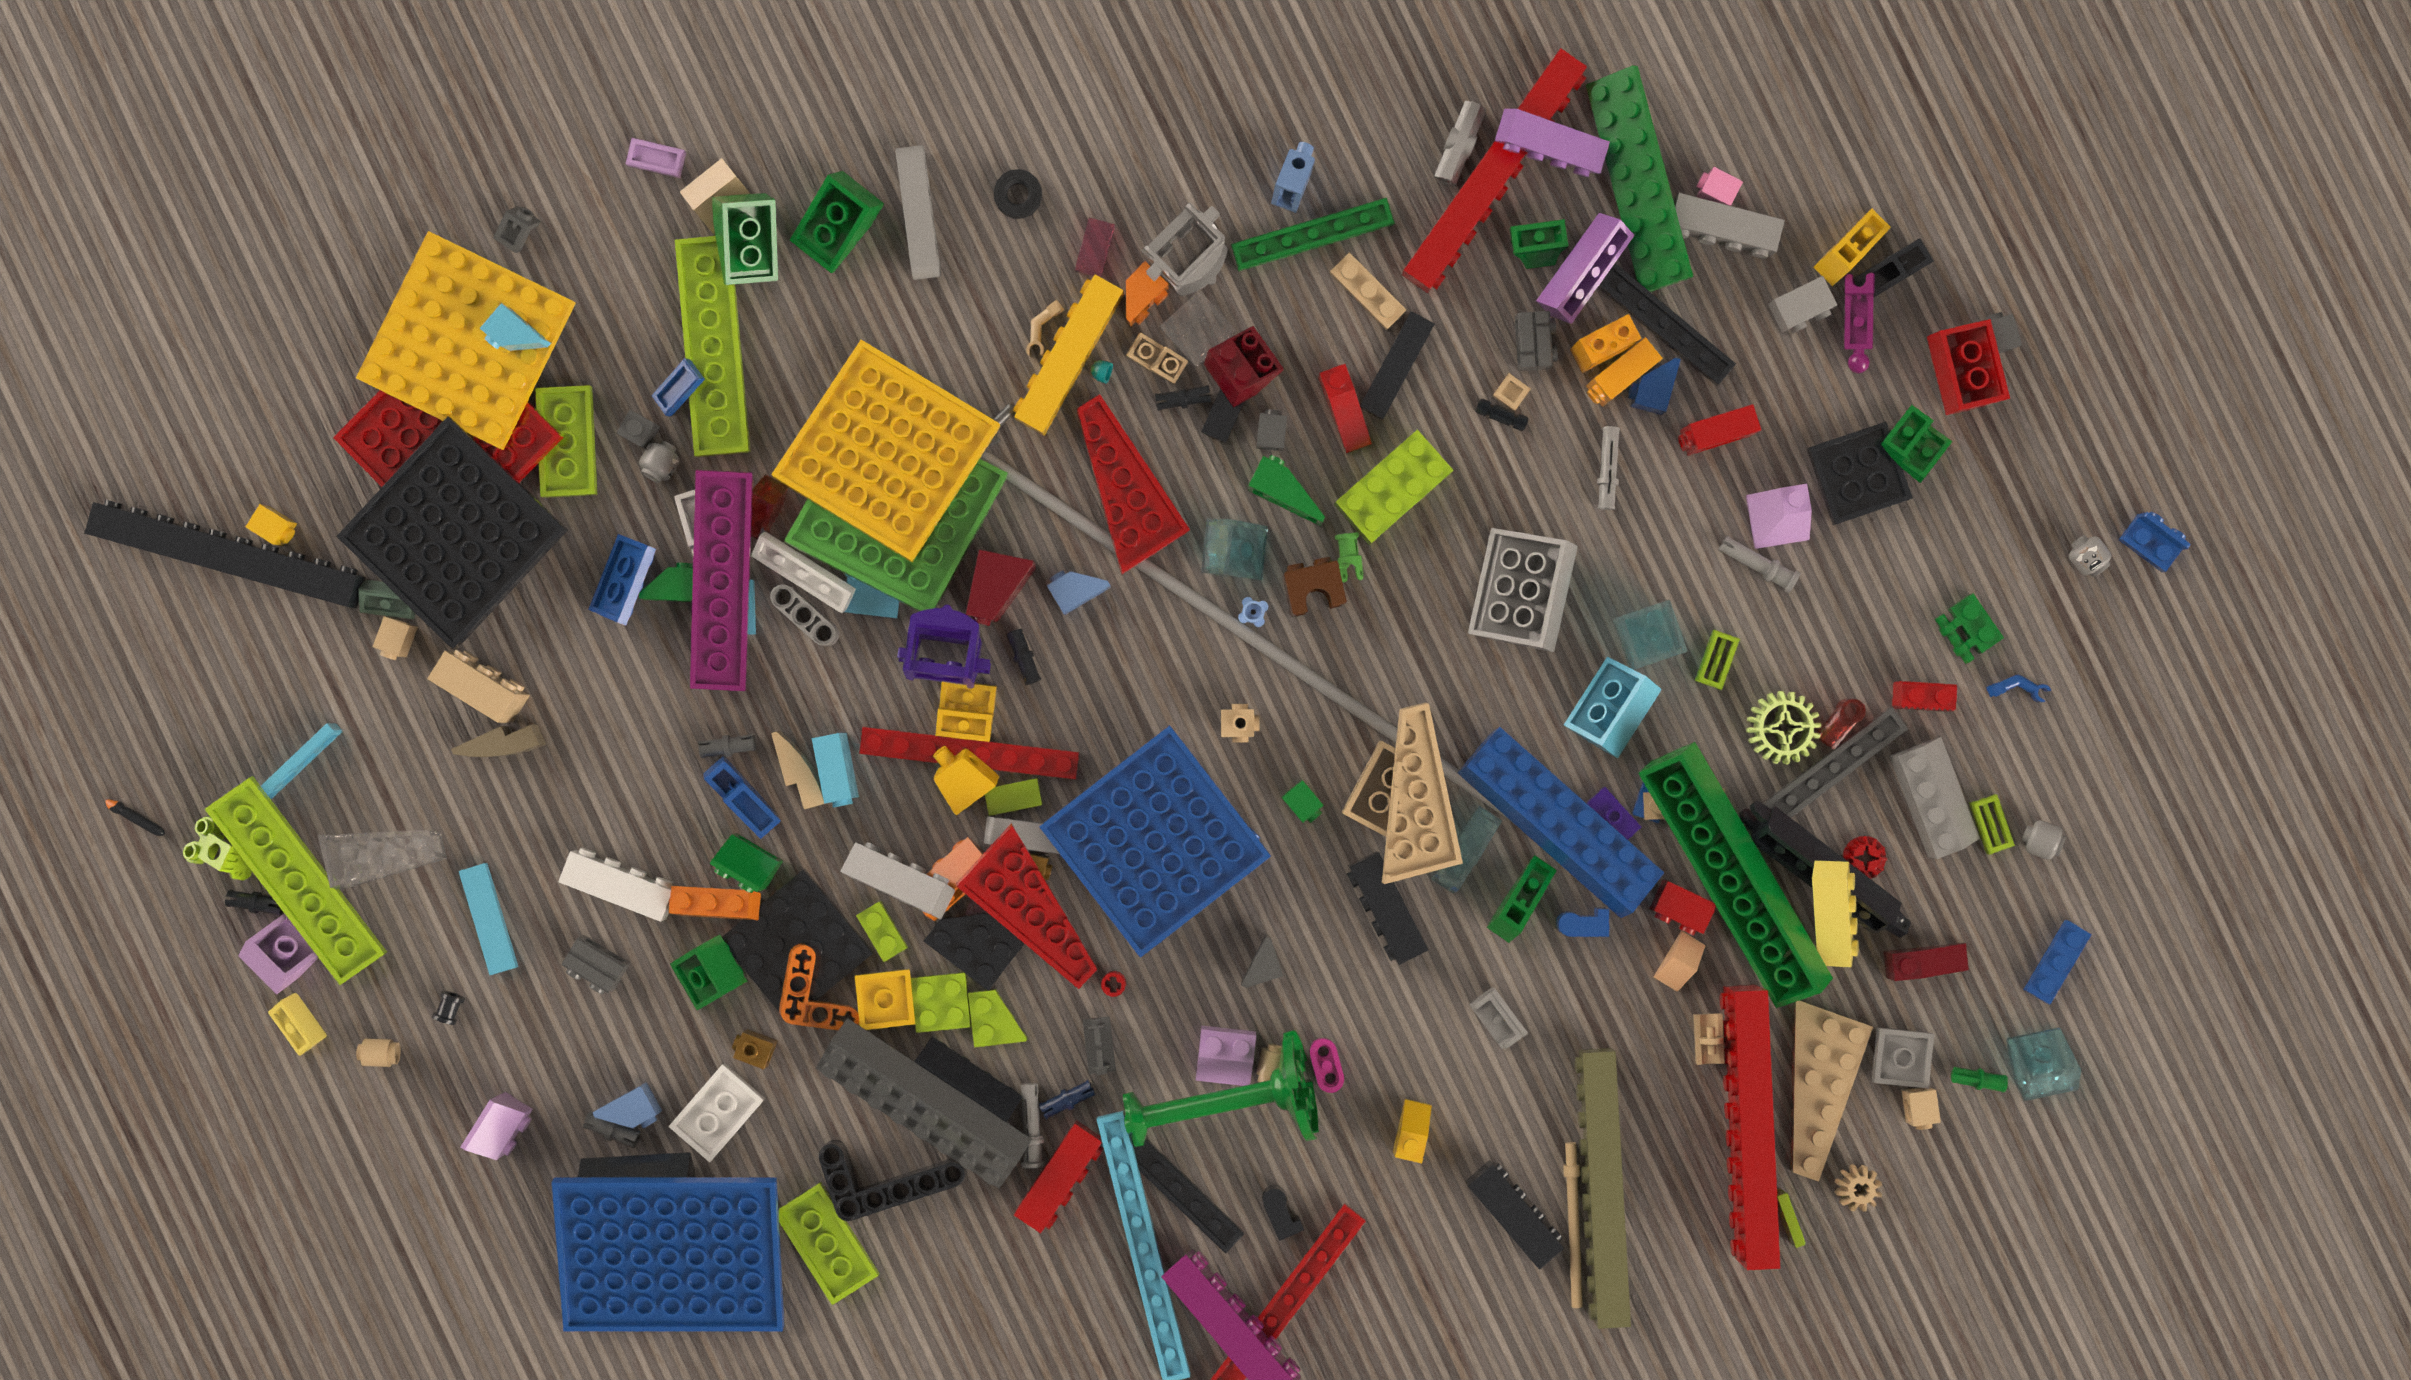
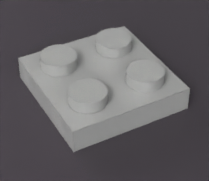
[1871,1027,1934,1089]

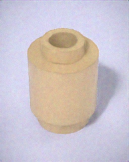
[356,1039,401,1067]
[1256,1044,1282,1082]

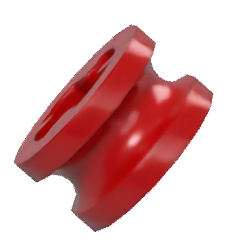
[1101,971,1126,997]

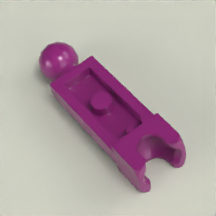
[1844,273,1875,374]

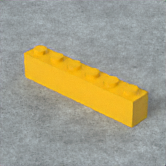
[1013,274,1124,436]

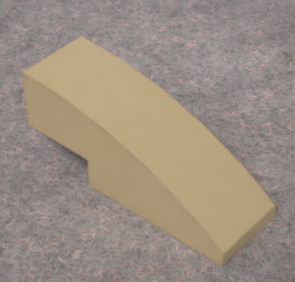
[771,732,827,809]

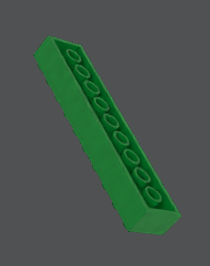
[1638,742,1833,1008]

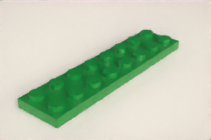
[1586,65,1693,292]

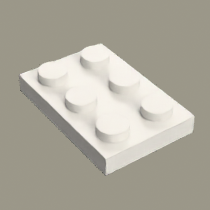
[669,1063,766,1162]

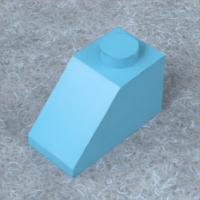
[480,303,551,351]

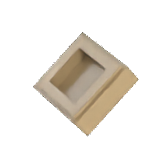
[1493,373,1531,411]

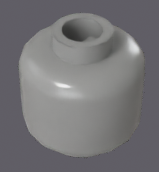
[2022,820,2066,860]

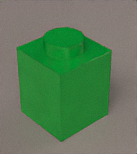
[1281,780,1324,823]

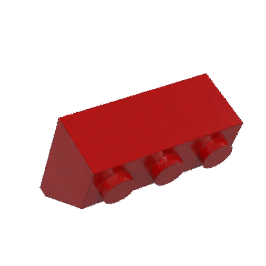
[1927,319,2010,416]

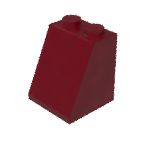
[966,550,1037,626]

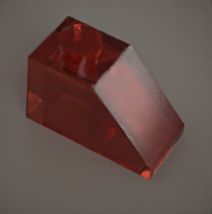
[751,474,789,540]

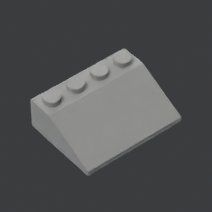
[1468,528,1578,652]

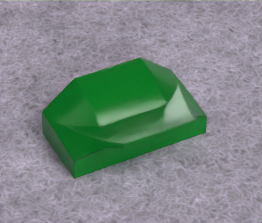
[1509,219,1568,269]

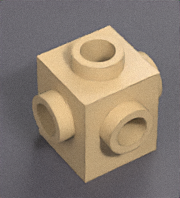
[1221,704,1260,742]

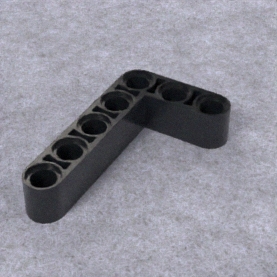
[819,1140,967,1221]

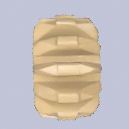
[1834,1164,1882,1212]

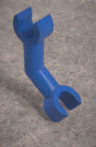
[1986,675,2051,702]

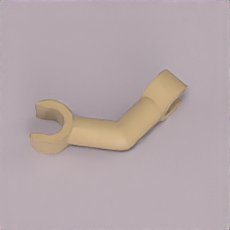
[1026,300,1064,357]

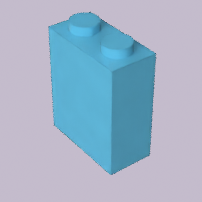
[812,733,859,808]

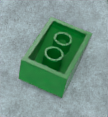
[790,171,884,273]
[712,193,778,285]
[1247,455,1325,526]

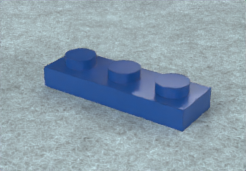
[2023,920,2092,1005]

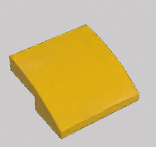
[935,682,997,742]

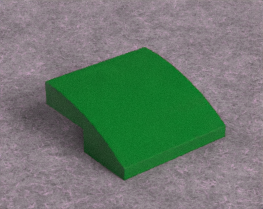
[1881,405,1953,483]

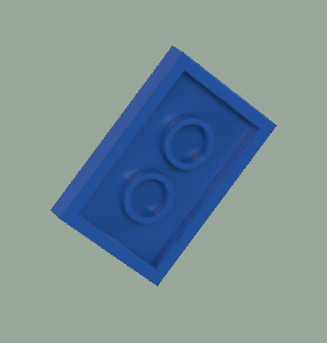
[588,534,656,625]

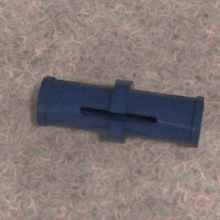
[1039,1080,1096,1120]

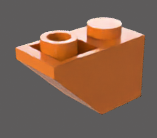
[1126,261,1169,327]

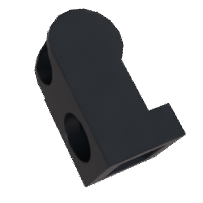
[1262,1185,1304,1241]

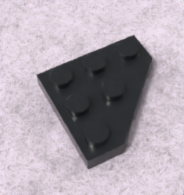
[924,912,1024,991]

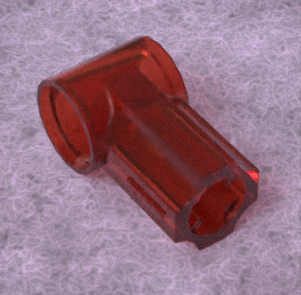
[1816,698,1866,750]

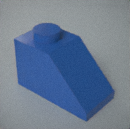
[1628,358,1681,415]

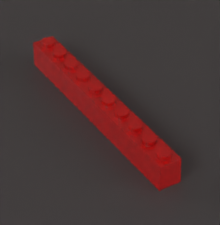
[1402,48,1587,294]

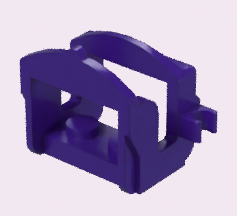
[897,605,991,689]

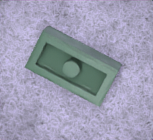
[358,580,415,619]

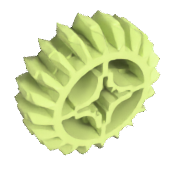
[1746,691,1821,765]

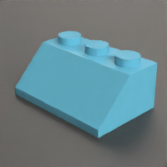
[1564,657,1662,758]

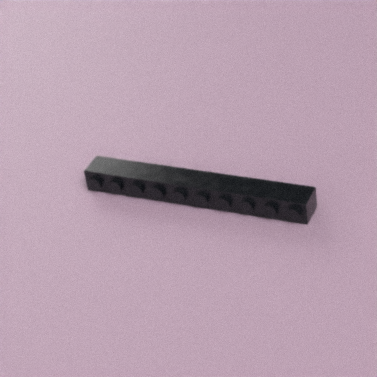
[84,499,366,608]

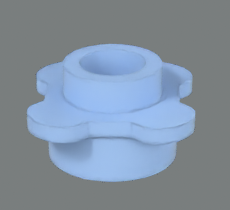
[1238,597,1268,627]

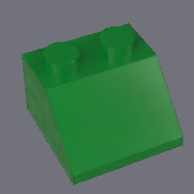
[670,934,747,1011]

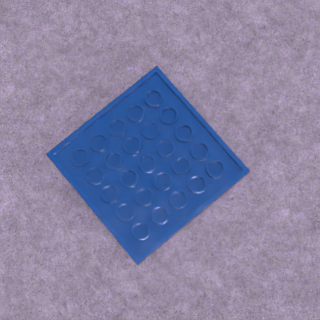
[1039,725,1271,958]

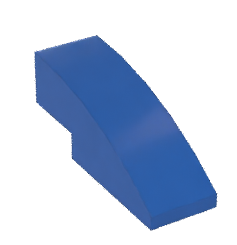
[703,755,781,839]

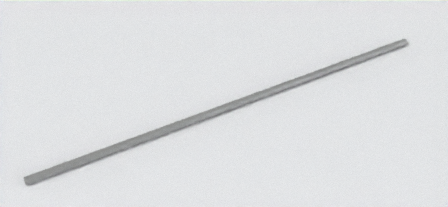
[980,450,1512,822]

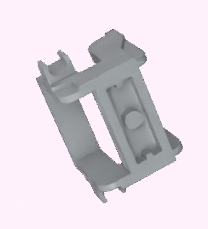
[1141,202,1228,296]

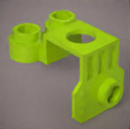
[183,817,252,881]

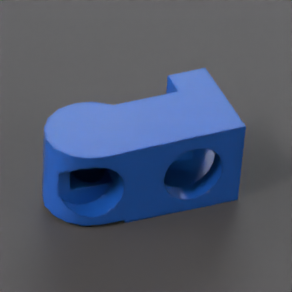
[1556,908,1609,937]

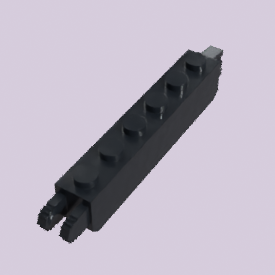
[1739,801,1911,938]

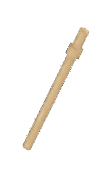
[1563,1142,1583,1308]

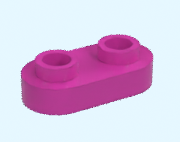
[1309,1038,1344,1093]

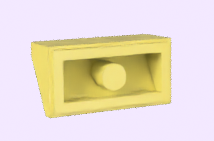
[268,993,327,1056]

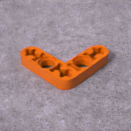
[779,944,859,1030]

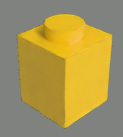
[245,504,297,546]

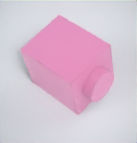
[1696,167,1743,206]

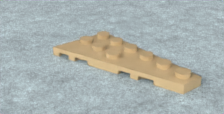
[1382,702,1463,884]
[1790,1001,1873,1182]

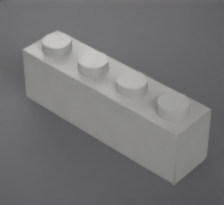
[1673,193,1785,259]
[840,842,956,920]

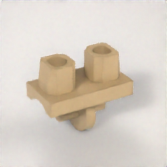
[1693,1013,1725,1065]

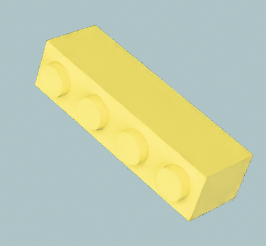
[1812,861,1859,967]

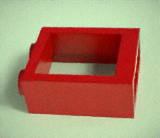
[1678,404,1761,456]

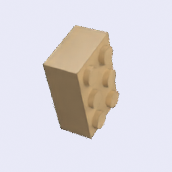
[427,649,530,723]
[1341,741,1396,837]

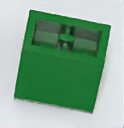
[710,833,783,893]

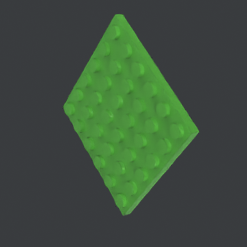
[784,459,1008,612]

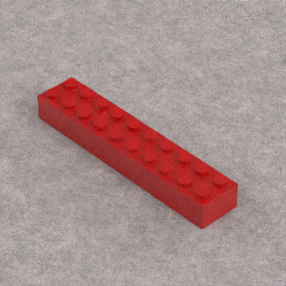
[1719,985,1780,1270]

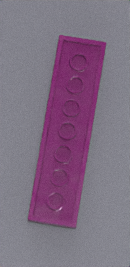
[690,469,753,691]

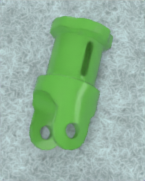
[1335,532,1364,583]

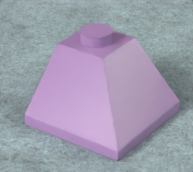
[1746,484,1812,549]

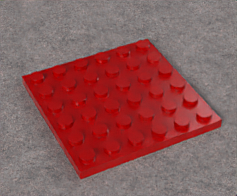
[333,390,564,487]

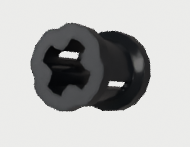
[432,990,465,1025]

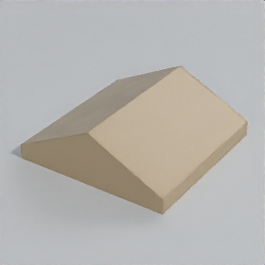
[680,158,750,235]

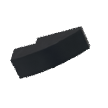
[1854,238,1935,298]

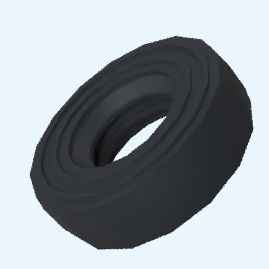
[993,169,1042,219]

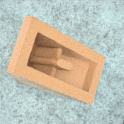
[1654,931,1706,992]

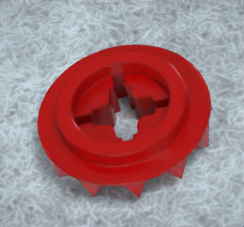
[1842,836,1888,879]

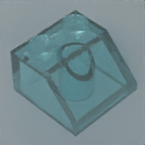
[1201,519,1268,580]
[2006,1027,2081,1101]

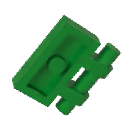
[1934,593,2004,664]

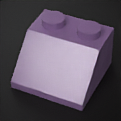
[238,913,318,994]
[1196,1026,1256,1086]
[460,1092,533,1160]

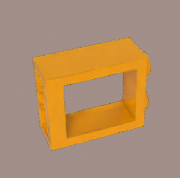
[1570,314,1641,373]
[1586,337,1663,407]

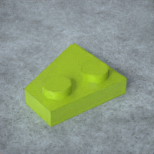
[968,989,1027,1048]

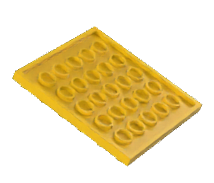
[356,231,576,450]
[771,340,1000,562]

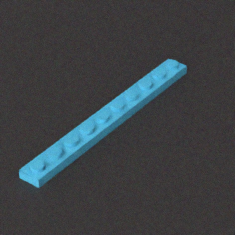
[1097,1110,1190,1380]

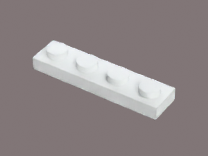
[751,531,856,613]

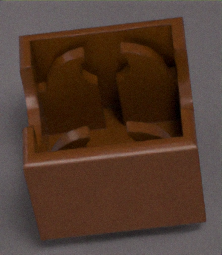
[1282,557,1347,617]

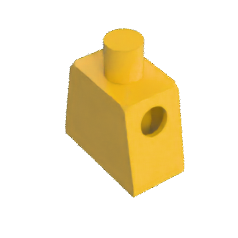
[933,746,999,815]

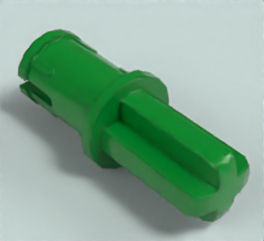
[1950,1067,2008,1093]

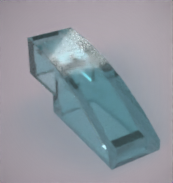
[1431,806,1502,894]

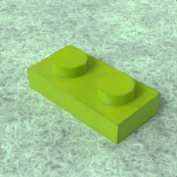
[856,901,908,962]

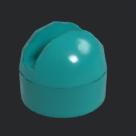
[1091,360,1113,384]

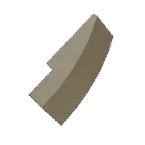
[451,725,546,757]

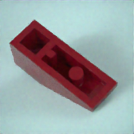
[1883,943,1969,981]

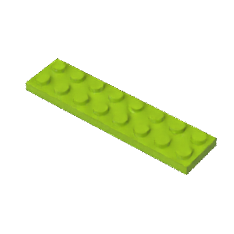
[675,236,750,457]
[205,776,387,985]

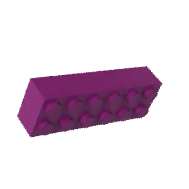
[1161,1249,1301,1380]

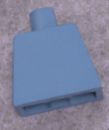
[1271,142,1315,213]

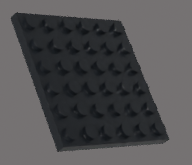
[336,416,568,650]

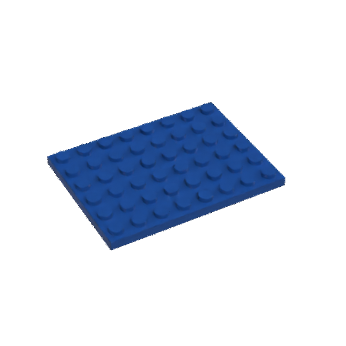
[552,1177,784,1332]

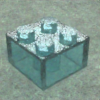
[1613,600,1688,670]

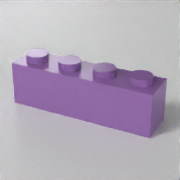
[1495,109,1610,177]
[1536,213,1635,324]

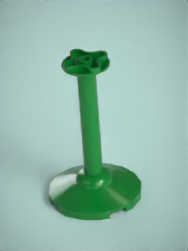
[1123,1030,1319,1147]

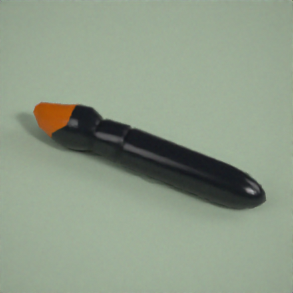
[105,799,165,836]

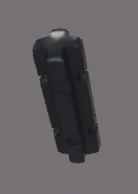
[1476,399,1529,431]

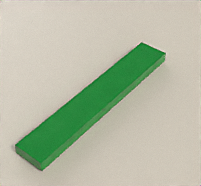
[1231,197,1395,272]

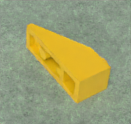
[1813,209,1891,286]

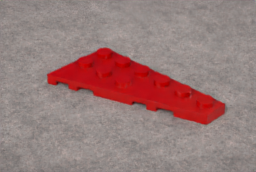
[1077,394,1190,575]
[956,823,1097,989]

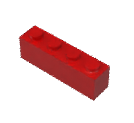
[1014,1120,1104,1234]

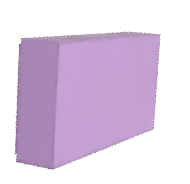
[625,138,686,178]

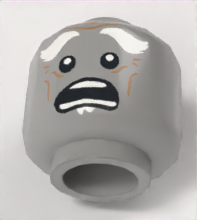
[639,441,680,483]
[2069,535,2112,577]

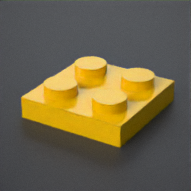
[855,969,915,1030]

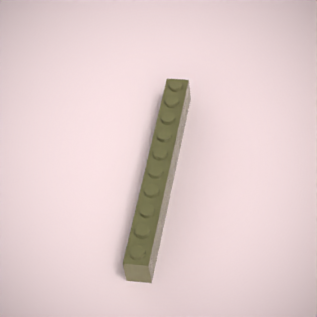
[1575,1048,1631,1329]

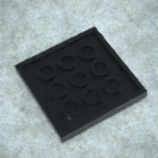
[722,869,874,1018]

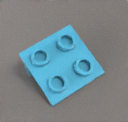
[844,574,900,618]

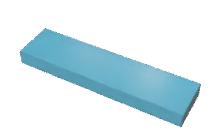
[261,723,342,799]
[459,863,518,975]

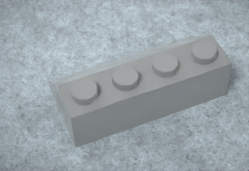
[1889,737,1980,859]

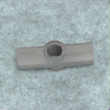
[1434,100,1486,186]

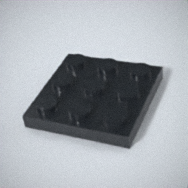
[1807,421,1913,525]

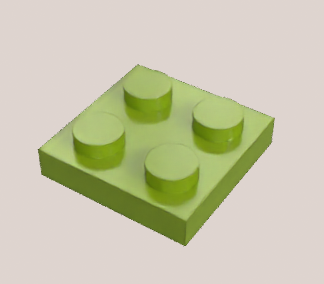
[911,972,971,1033]

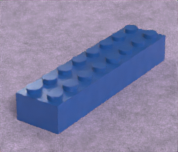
[1457,727,1664,918]

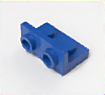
[2119,512,2191,572]

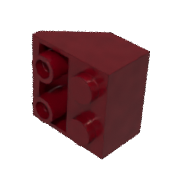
[1204,326,1284,407]

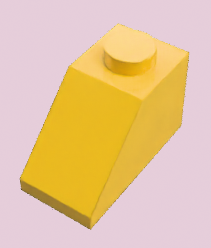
[1393,1099,1432,1164]

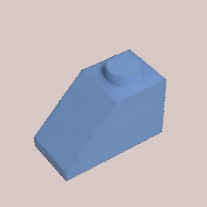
[1047,571,1111,615]
[593,1082,662,1128]

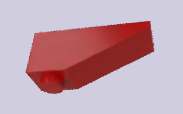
[1318,364,1372,453]

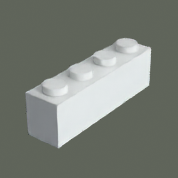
[558,848,672,922]

